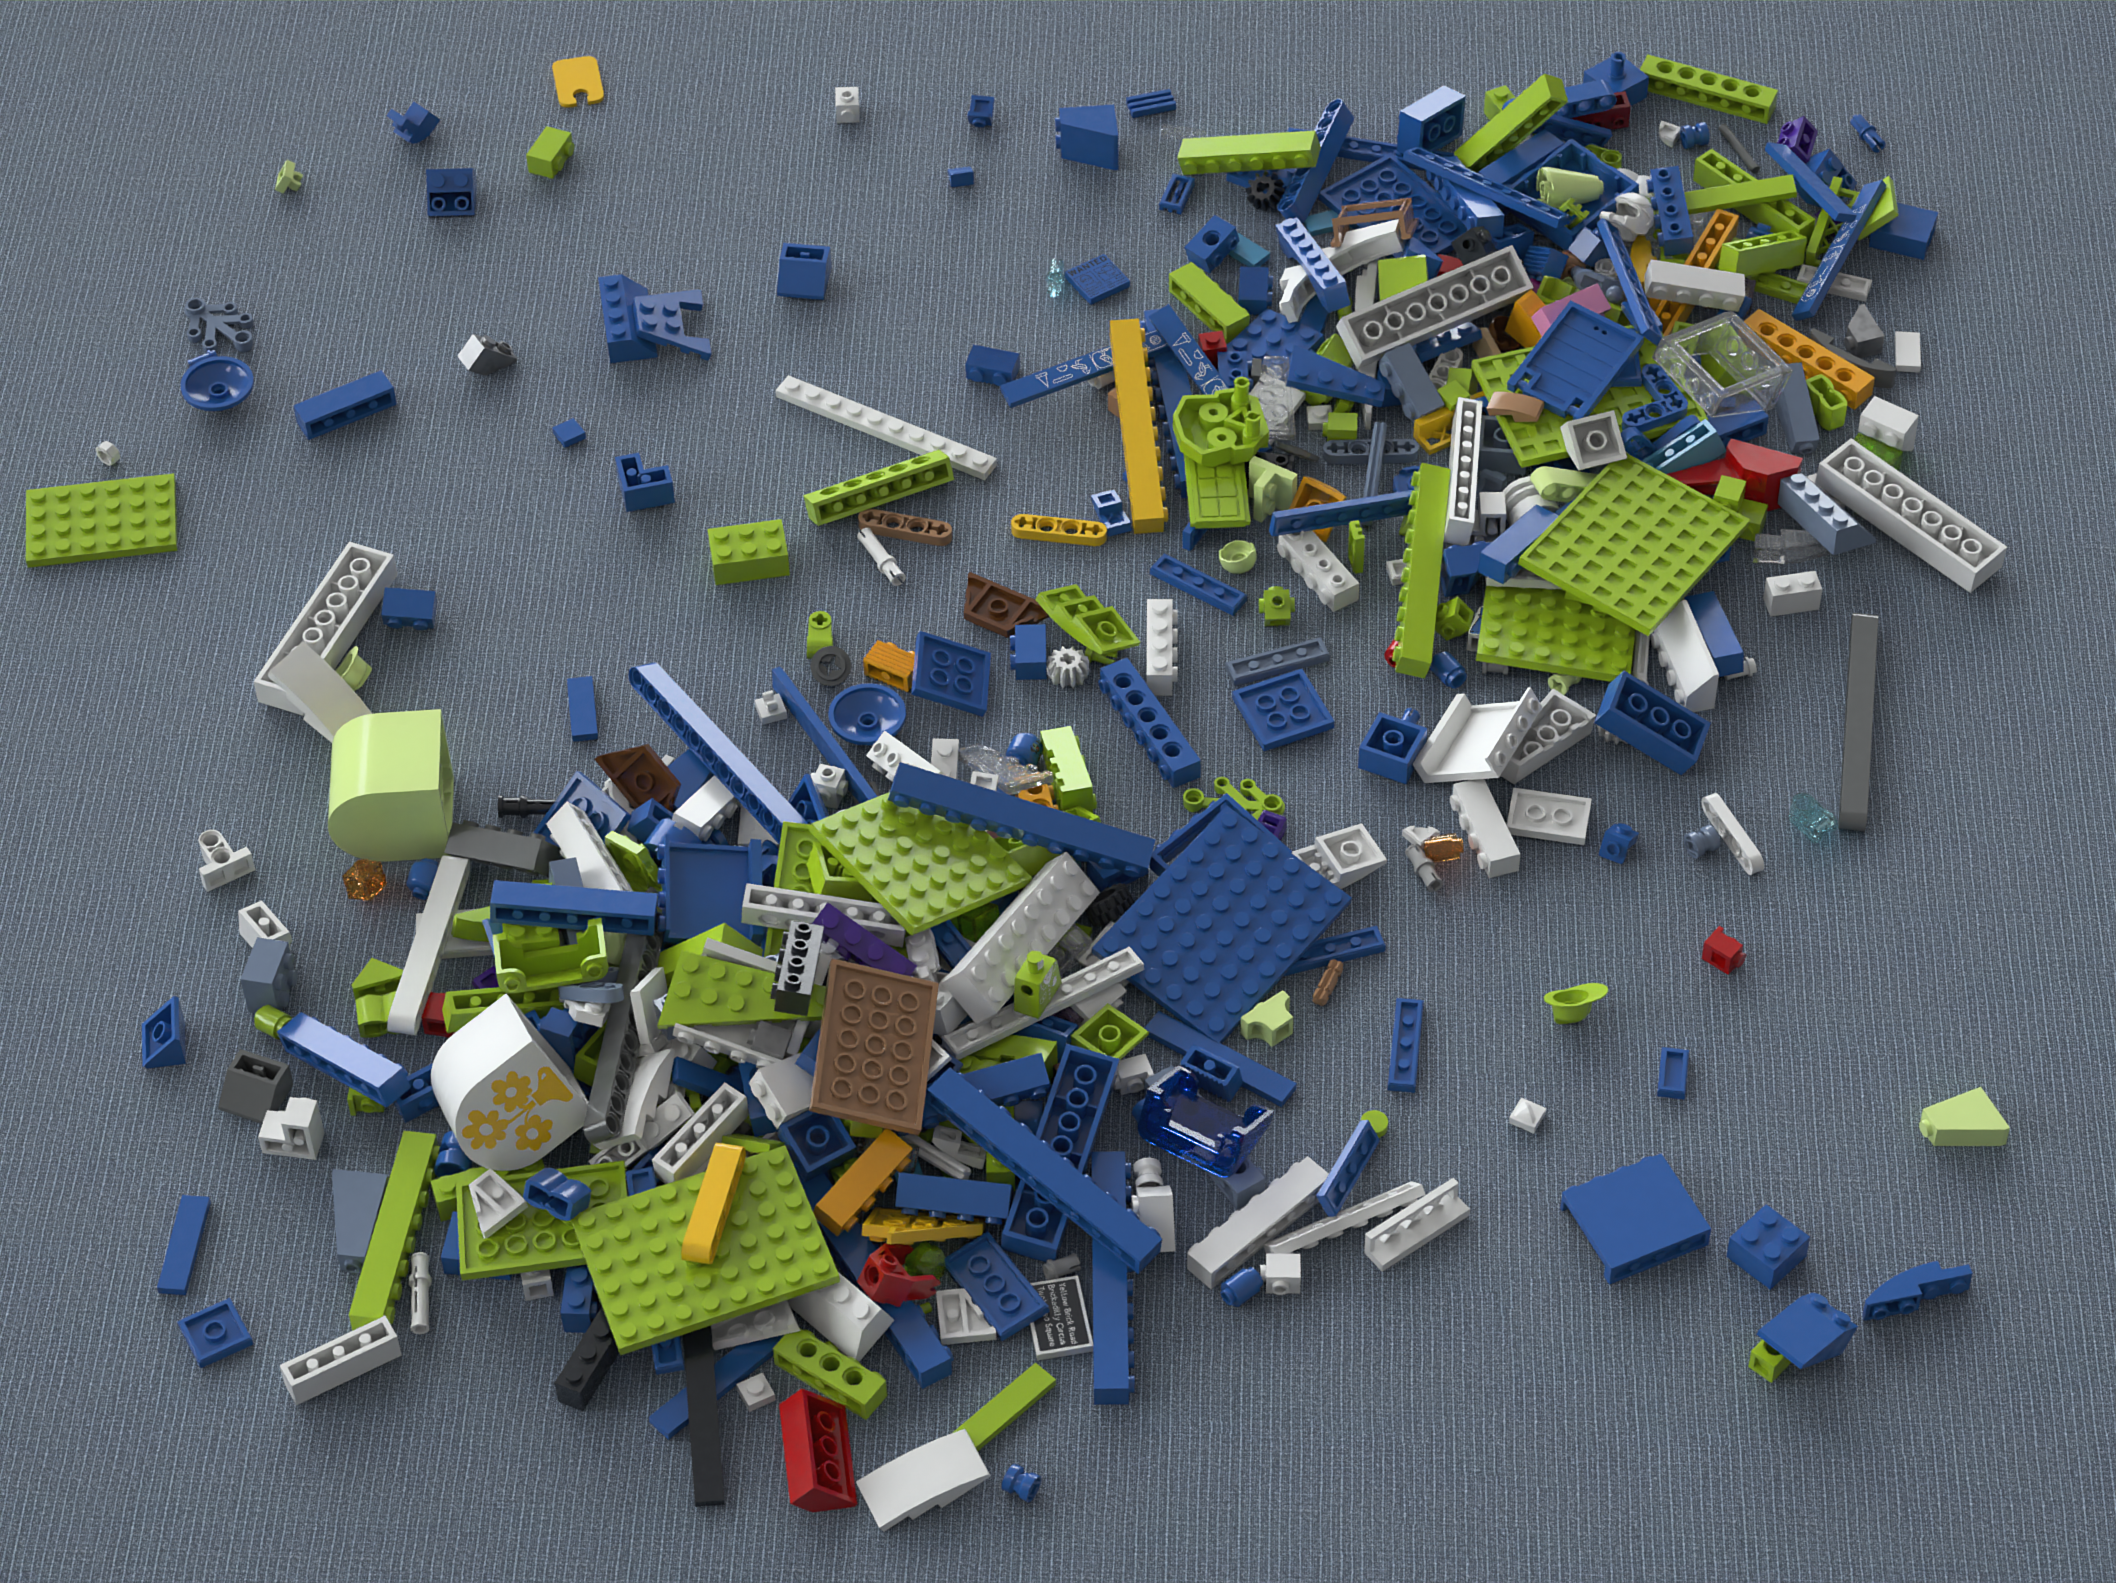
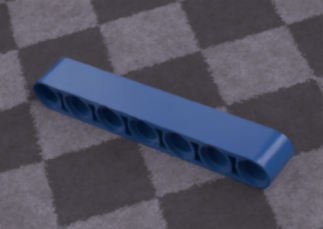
[1278,99,1354,223]

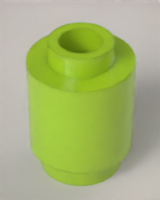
[254,1005,292,1040]

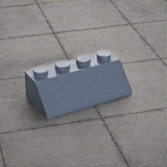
[1778,473,1876,556]

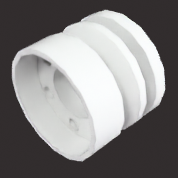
[1503,476,1559,526]

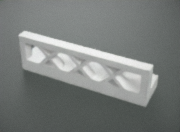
[1364,1178,1470,1272]

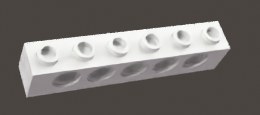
[742,883,906,947]

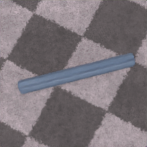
[1360,422,1387,526]

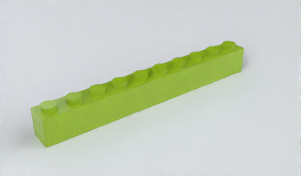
[1392,463,1451,679]

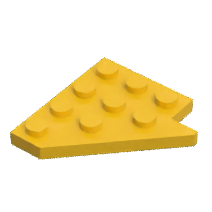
[862,1207,986,1245]

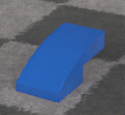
[1091,489,1132,537]

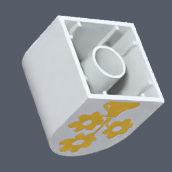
[431,994,589,1171]

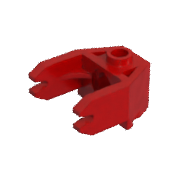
[857,1243,941,1307]

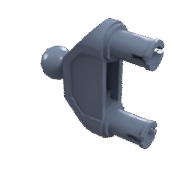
[1570,265,1628,305]

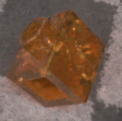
[342,859,387,901]

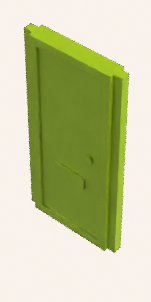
[1183,454,1250,529]

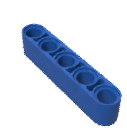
[1502,80,1617,118]

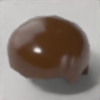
[1488,316,1521,353]

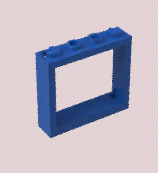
[1149,793,1292,877]

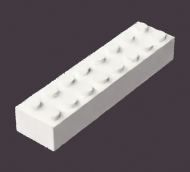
[1336,245,1533,369]
[1815,438,2007,593]
[254,542,397,716]
[942,852,1100,1024]

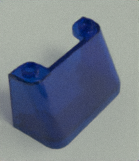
[1138,1065,1274,1178]

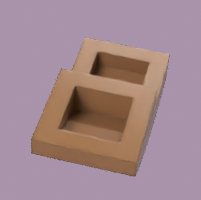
[1487,392,1545,422]

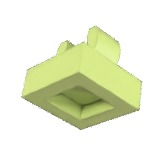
[275,160,303,194]

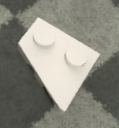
[936,1288,996,1345]

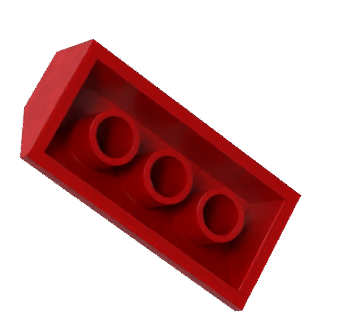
[779,1388,857,1512]

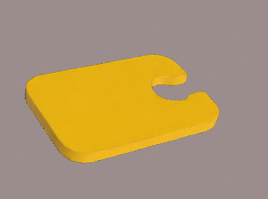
[552,56,604,108]

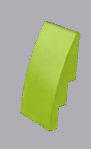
[1035,584,1140,655]

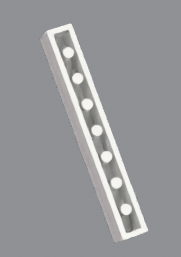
[1444,397,1482,546]

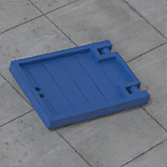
[1507,300,1644,420]

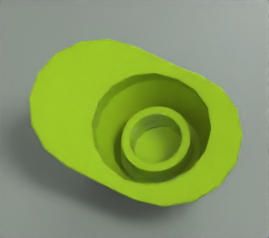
[1544,983,1609,1024]

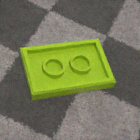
[1850,176,1898,240]

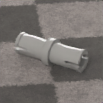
[1405,844,1443,892]

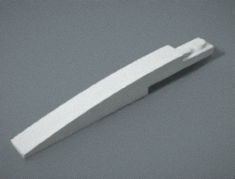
[1355,258,1379,430]

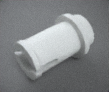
[1724,657,1757,680]

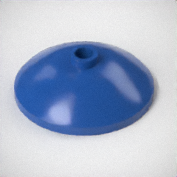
[180,356,254,411]
[828,684,906,745]

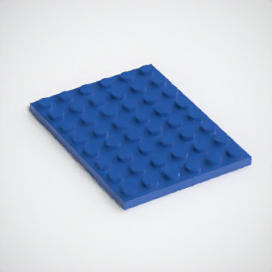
[1091,806,1352,1044]

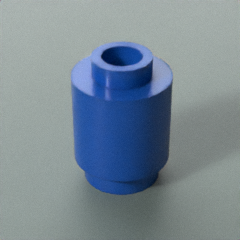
[1430,651,1467,689]
[1220,1267,1263,1307]

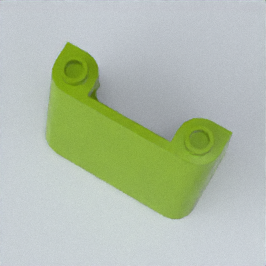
[493,918,608,993]

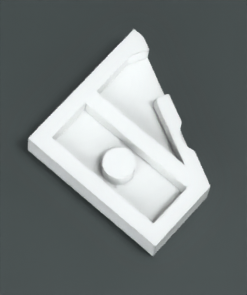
[469,1168,528,1239]

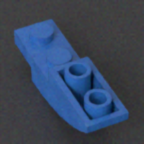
[1862,1261,1973,1321]

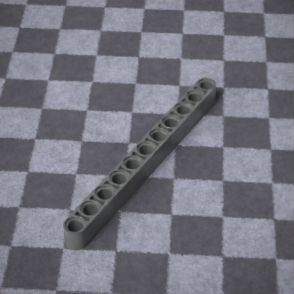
[1838,613,1878,832]
[583,911,663,1144]

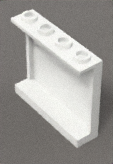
[1413,688,1542,783]
[672,937,796,1069]

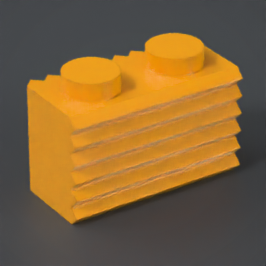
[863,640,915,692]

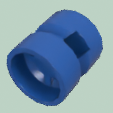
[434,1131,473,1178]

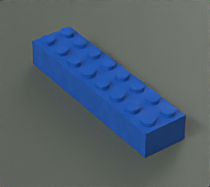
[1001,1044,1120,1262]

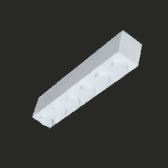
[546,802,633,891]
[1187,1156,1329,1289]

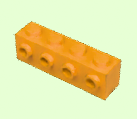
[813,1128,913,1237]

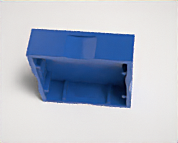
[1506,139,1639,250]

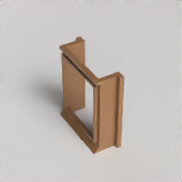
[1330,198,1419,248]

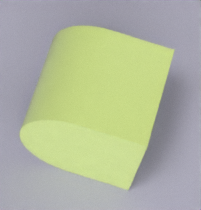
[328,709,454,862]

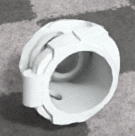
[1599,192,1654,242]

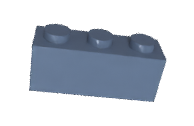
[1379,343,1445,425]

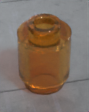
[1424,833,1464,863]

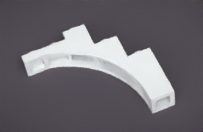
[1279,219,1407,323]

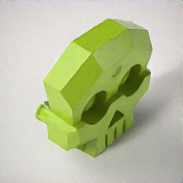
[1173,377,1269,467]

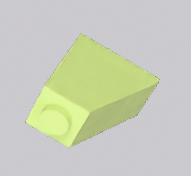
[1919,1087,2010,1146]

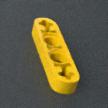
[1011,514,1107,546]

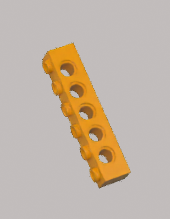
[1740,309,1875,410]

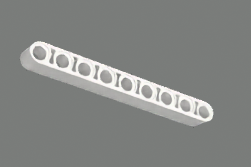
[387,855,470,1036]

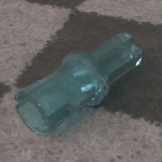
[1046,258,1065,298]

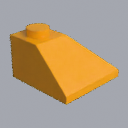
[1289,477,1347,542]

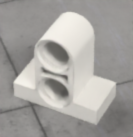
[199,830,255,892]

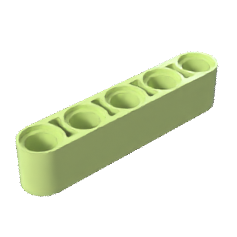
[1530,466,1598,503]

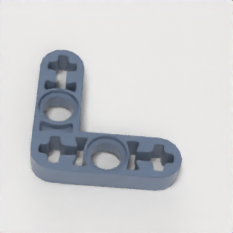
[558,967,624,1003]

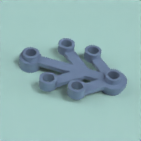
[184,298,254,353]

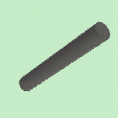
[1719,124,1760,174]

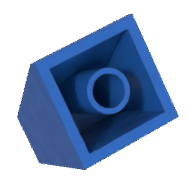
[1055,104,1119,170]

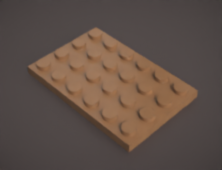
[809,959,939,1135]

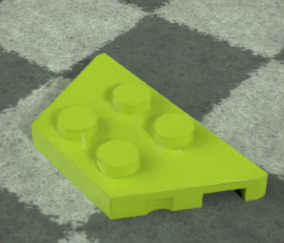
[605,831,662,896]

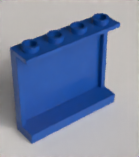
[657,834,764,947]
[1560,1153,1711,1285]

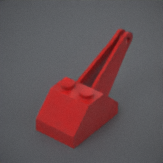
[1666,439,1803,511]

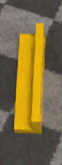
[1413,391,1486,455]

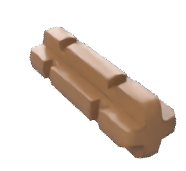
[1312,959,1343,1006]

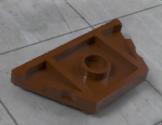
[964,572,1050,638]
[594,744,681,812]

